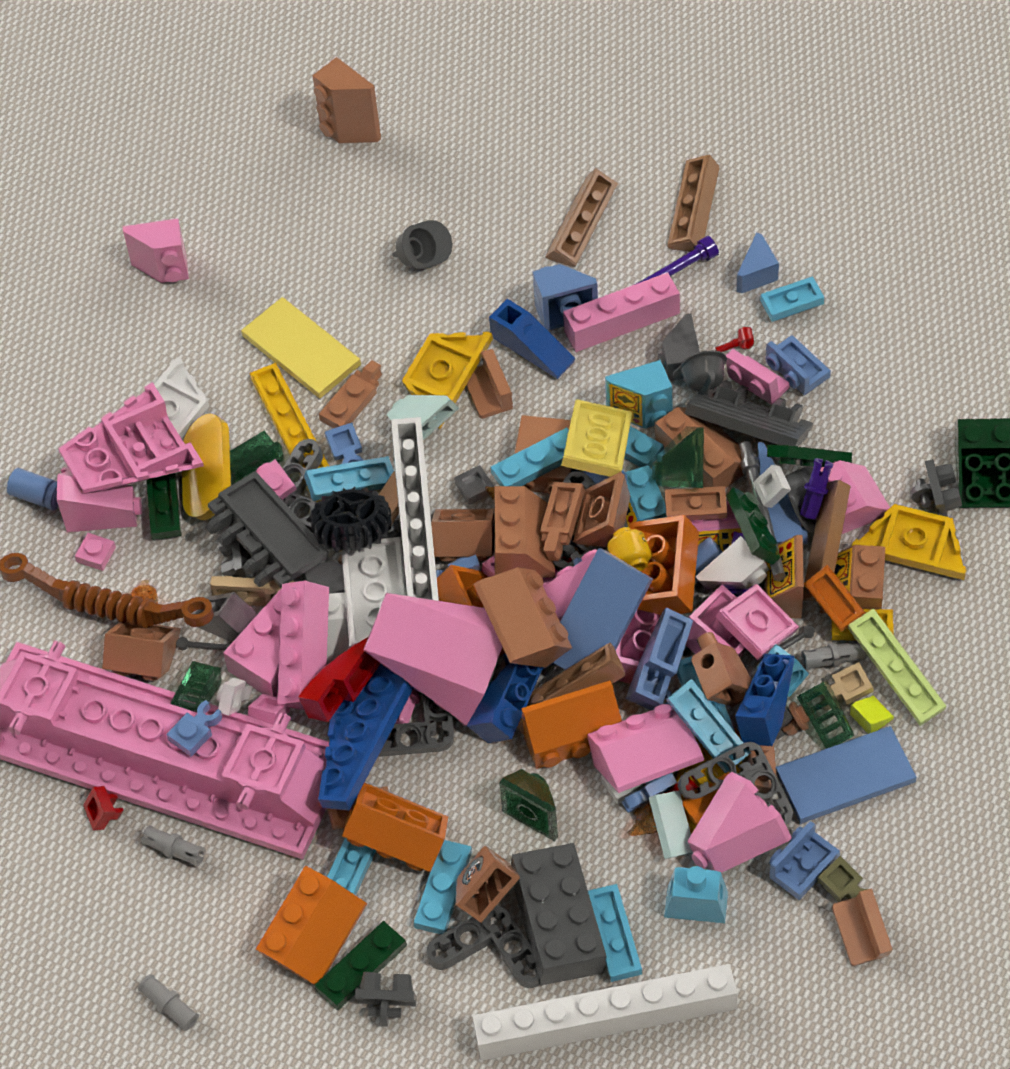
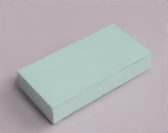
[649,791,693,859]

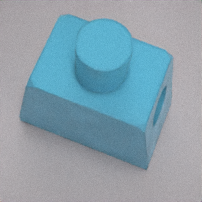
[664,866,728,923]

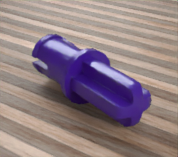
[800,458,834,519]

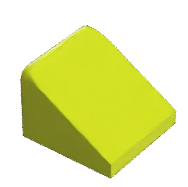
[850,695,894,734]

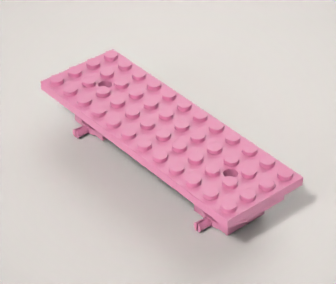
[0,641,329,860]

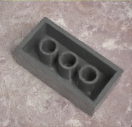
[511,843,607,986]

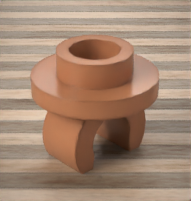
[783,702,811,736]

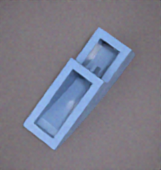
[626,607,693,710]

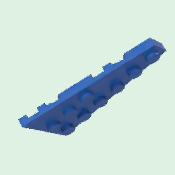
[318,664,414,810]

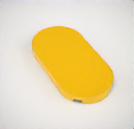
[182,413,231,520]

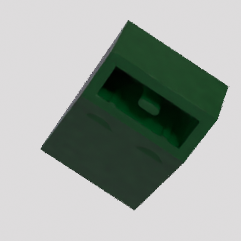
[955,418,1010,508]

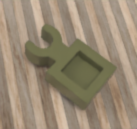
[817,856,867,902]

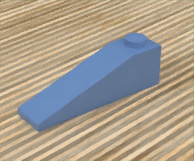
[757,442,808,545]

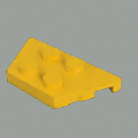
[402,332,493,429]
[852,504,966,580]

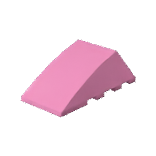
[58,382,204,493]
[363,593,502,726]

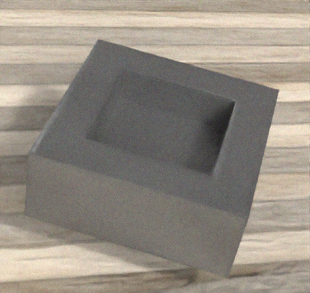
[454,465,495,505]

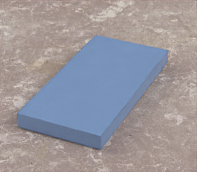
[553,548,653,670]
[776,726,917,824]

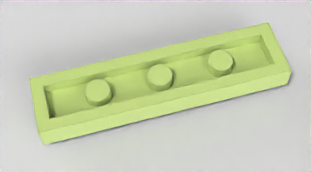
[848,608,946,726]

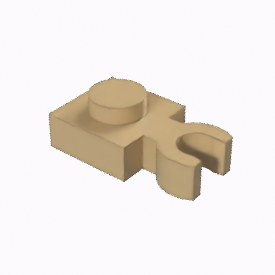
[815,662,874,710]

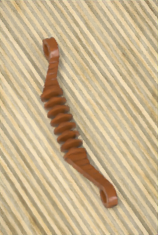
[0,553,214,629]

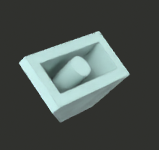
[386,395,459,440]

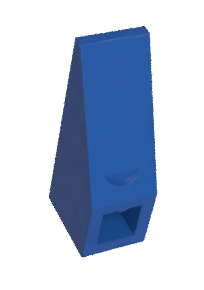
[489,299,575,379]
[735,654,795,746]
[467,662,543,743]

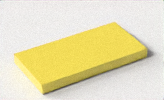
[241,297,361,399]
[561,399,632,477]

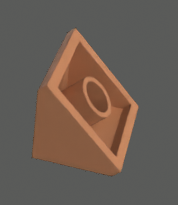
[573,472,631,547]

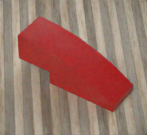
[298,637,381,722]

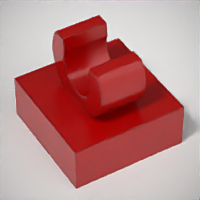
[83,786,124,831]

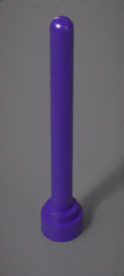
[634,236,719,285]

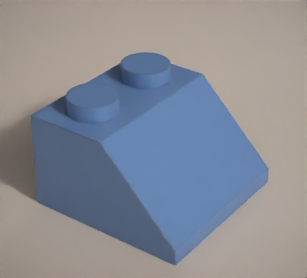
[532,264,598,331]

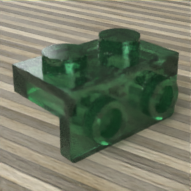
[230,430,284,485]

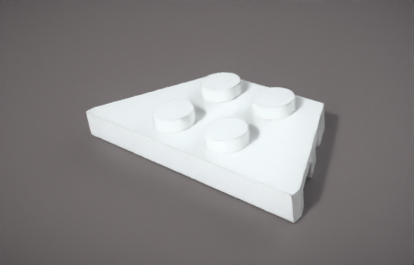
[154,357,209,439]

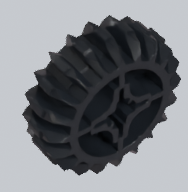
[311,486,392,554]

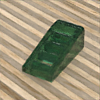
[170,661,222,712]
[797,681,855,749]

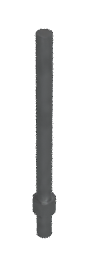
[739,441,786,581]

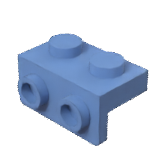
[766,335,831,395]
[769,821,840,901]

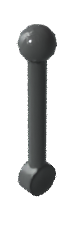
[761,625,815,659]
[176,637,232,650]

